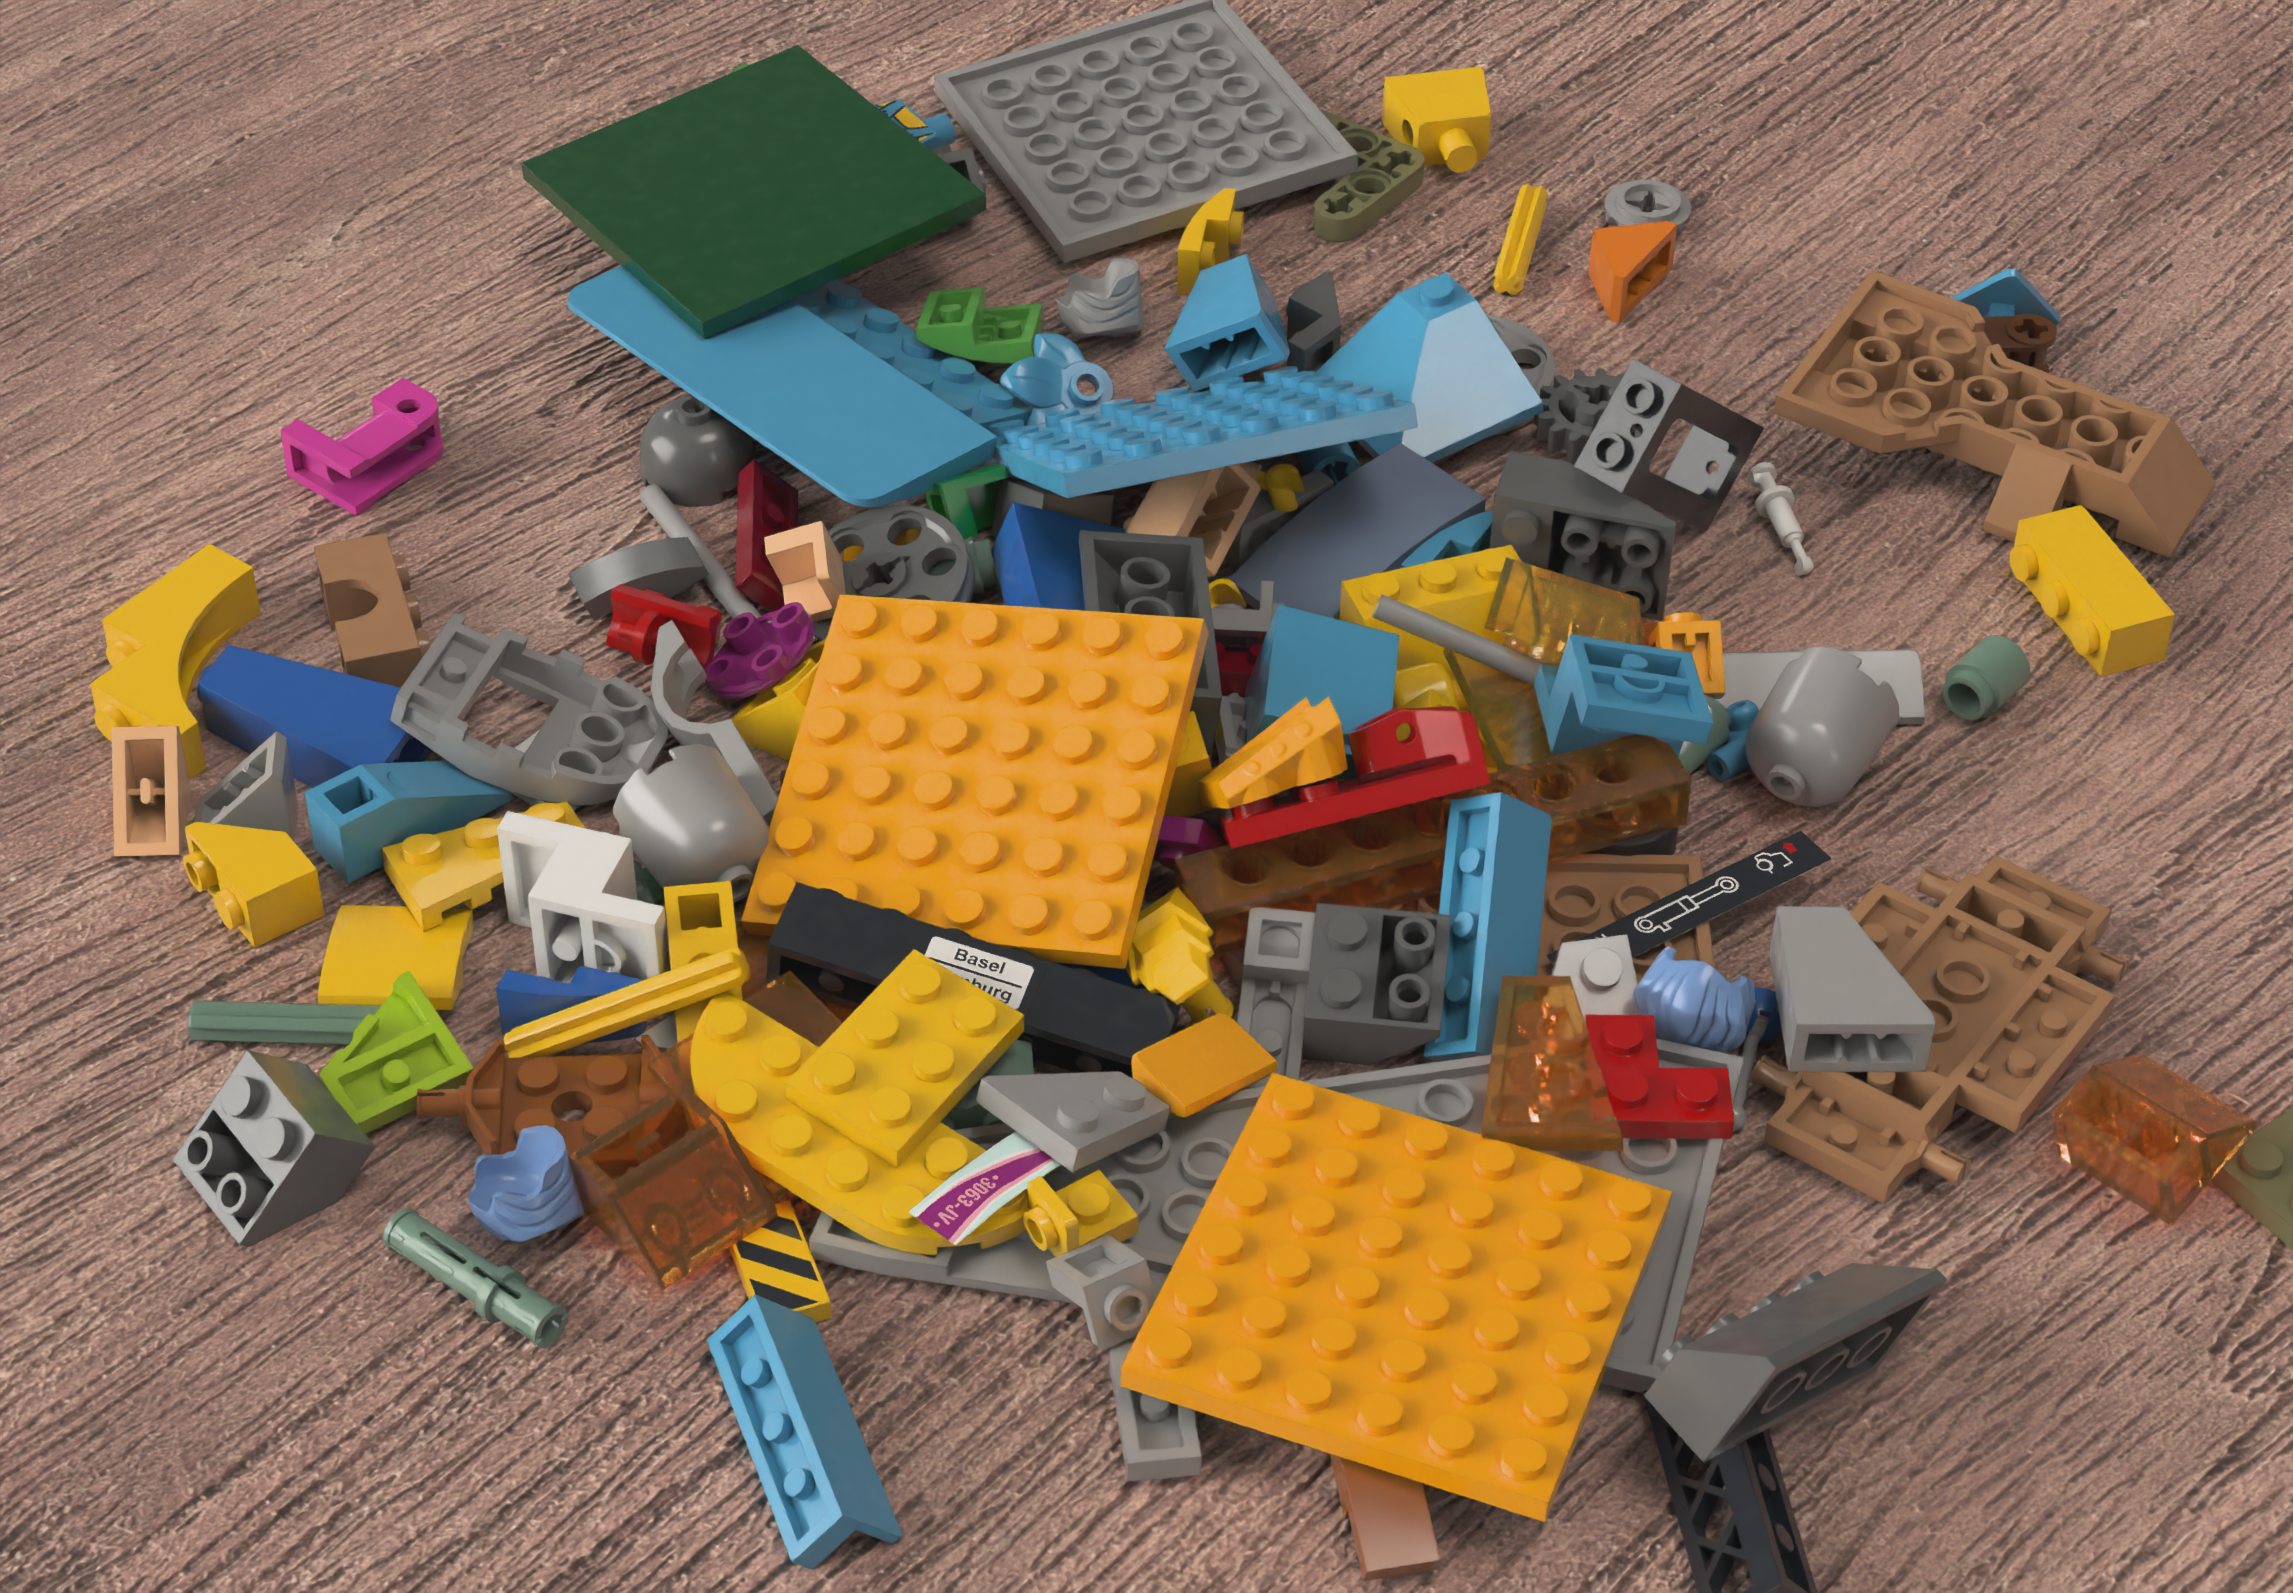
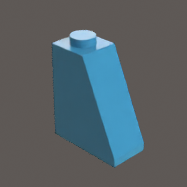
[1164,254,1290,392]

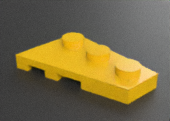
[381,801,585,932]

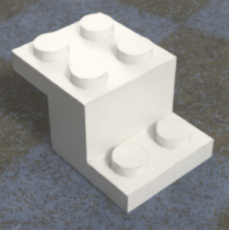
[497,811,670,1019]

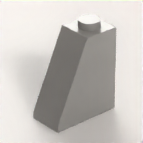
[1769,906,1935,1072]

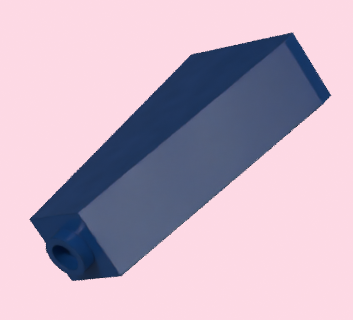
[991,502,1125,611]
[197,645,432,788]

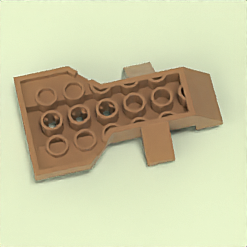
[1773,270,2216,558]

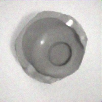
[1056,258,1144,338]

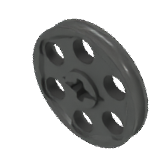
[812,505,975,644]

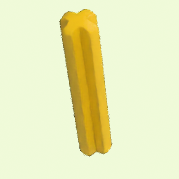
[1493,183,1548,296]

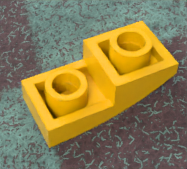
[1177,188,1244,295]

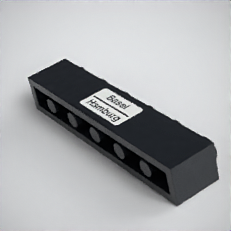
[766,882,1181,1078]

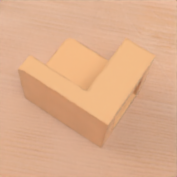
[764,521,846,622]

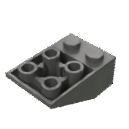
[1489,451,1676,621]

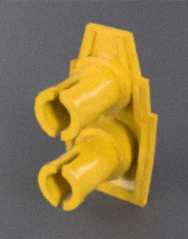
[1126,887,1234,1025]

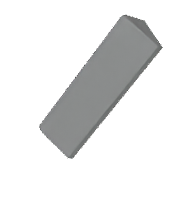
[1715,649,1925,725]

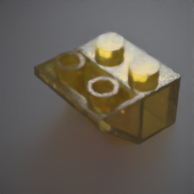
[1484,557,1645,666]

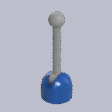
[1733,987,1782,1131]

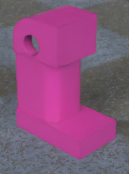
[280,378,444,516]

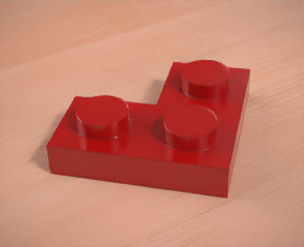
[1583,1014,1734,1139]

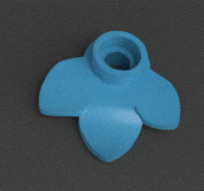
[1000,333,1114,425]

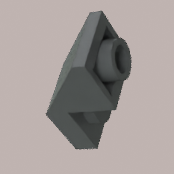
[1286,272,1341,372]

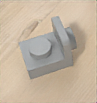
[1211,580,1285,648]
[1046,1234,1156,1349]

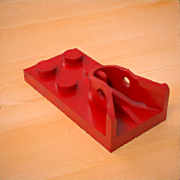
[1217,706,1491,849]

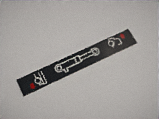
[1546,831,1832,964]

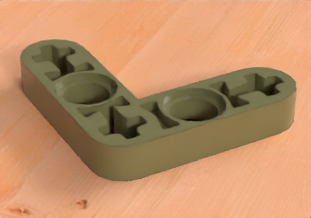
[1313,109,1425,242]

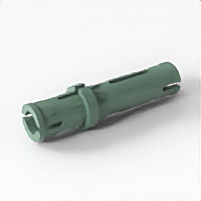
[383,1208,568,1348]

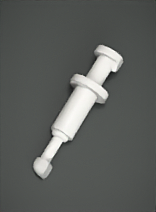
[1747,462,1813,576]

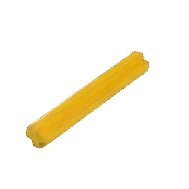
[503,947,751,1058]

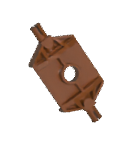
[417,1035,698,1162]

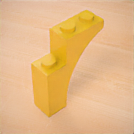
[90,544,261,781]

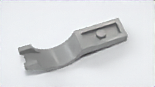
[650,620,779,827]

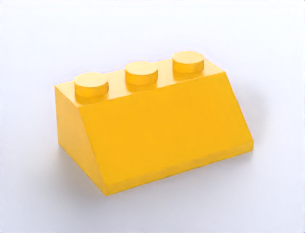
[1339,545,1553,695]

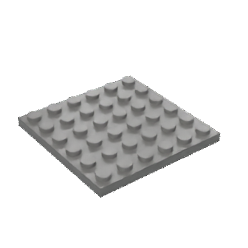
[934,0,1358,263]

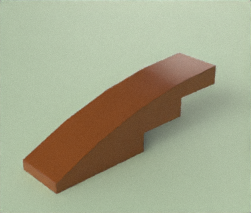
[1324,1452,1440,1581]

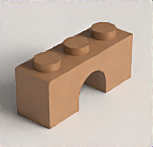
[314,533,431,688]

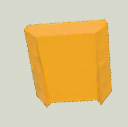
[1198,696,1347,809]

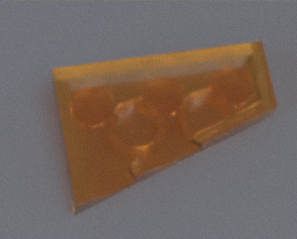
[1481,976,1624,1151]

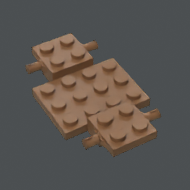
[1751,855,2129,1204]

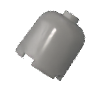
[1746,647,1899,808]
[612,744,769,903]

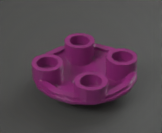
[704,602,815,699]

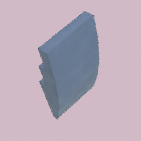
[1229,443,1486,620]

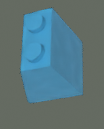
[1245,604,1399,780]

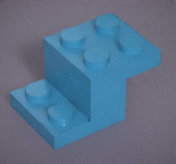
[1534,634,1713,772]

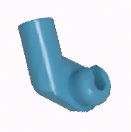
[1706,700,1759,782]

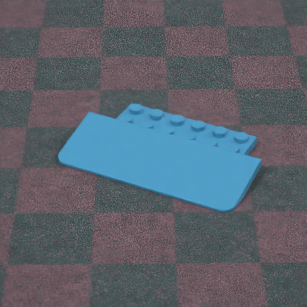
[567,266,1033,507]

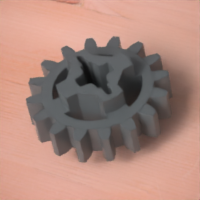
[1533,368,1643,463]

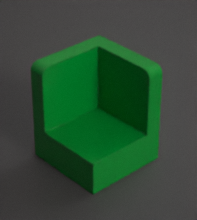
[925,465,1008,539]

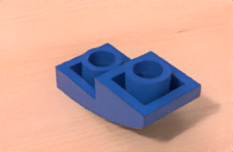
[496,966,647,1043]

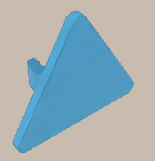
[1951,269,2060,326]

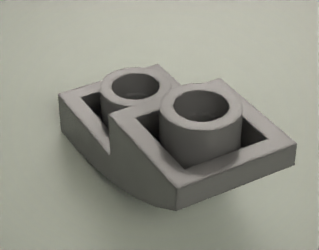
[568,537,709,621]

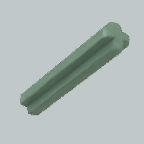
[188,1000,382,1045]

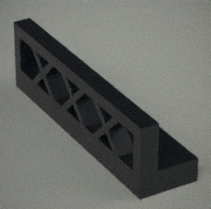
[1642,1390,1818,1593]

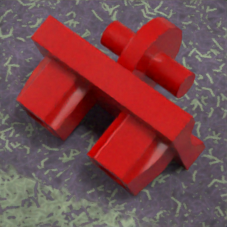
[606,584,722,669]

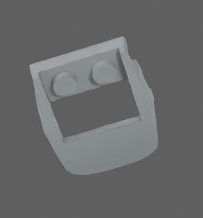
[390,613,668,806]

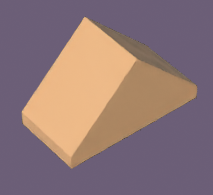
[111,726,192,857]

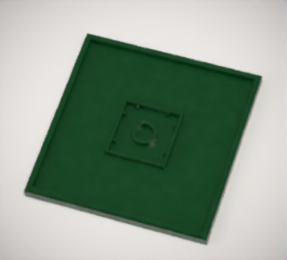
[521,45,987,339]

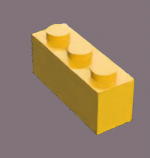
[2010,505,2175,677]

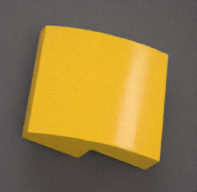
[318,905,473,1010]

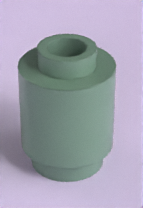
[1943,635,2030,720]

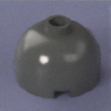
[640,395,755,507]

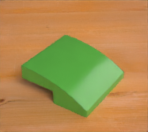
[915,287,1045,364]

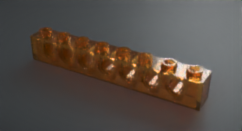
[1175,734,1692,956]

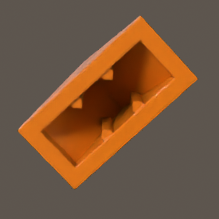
[1588,221,1678,323]

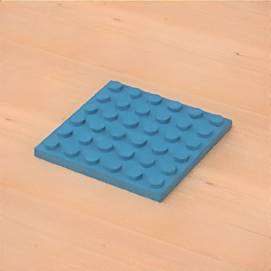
[983,366,1418,498]

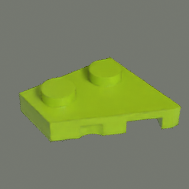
[318,971,474,1134]

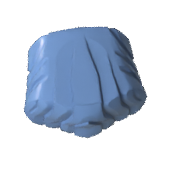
[1633,946,1756,1053]
[468,1125,584,1242]

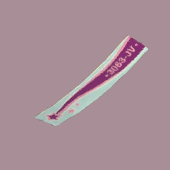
[908,1132,1062,1246]

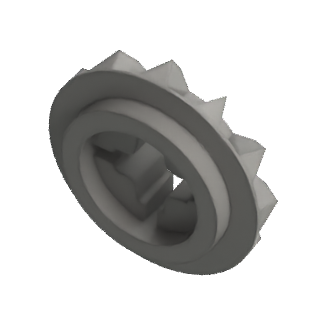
[1604,179,1691,235]

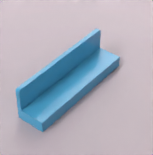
[1424,792,1552,1062]
[707,1294,902,1570]

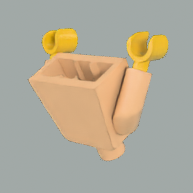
[1122,462,1304,608]

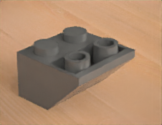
[1303,903,1451,1065]
[173,1050,375,1247]

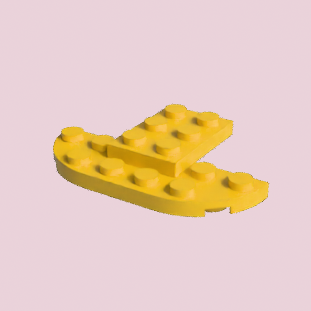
[690,949,1031,1255]

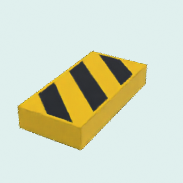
[722,1200,832,1322]

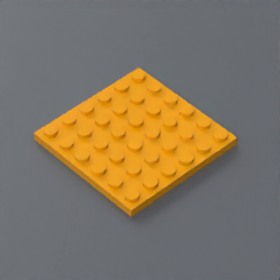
[741,595,1209,969]
[1120,1073,1673,1522]

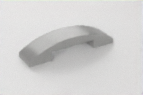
[1237,906,1316,1089]

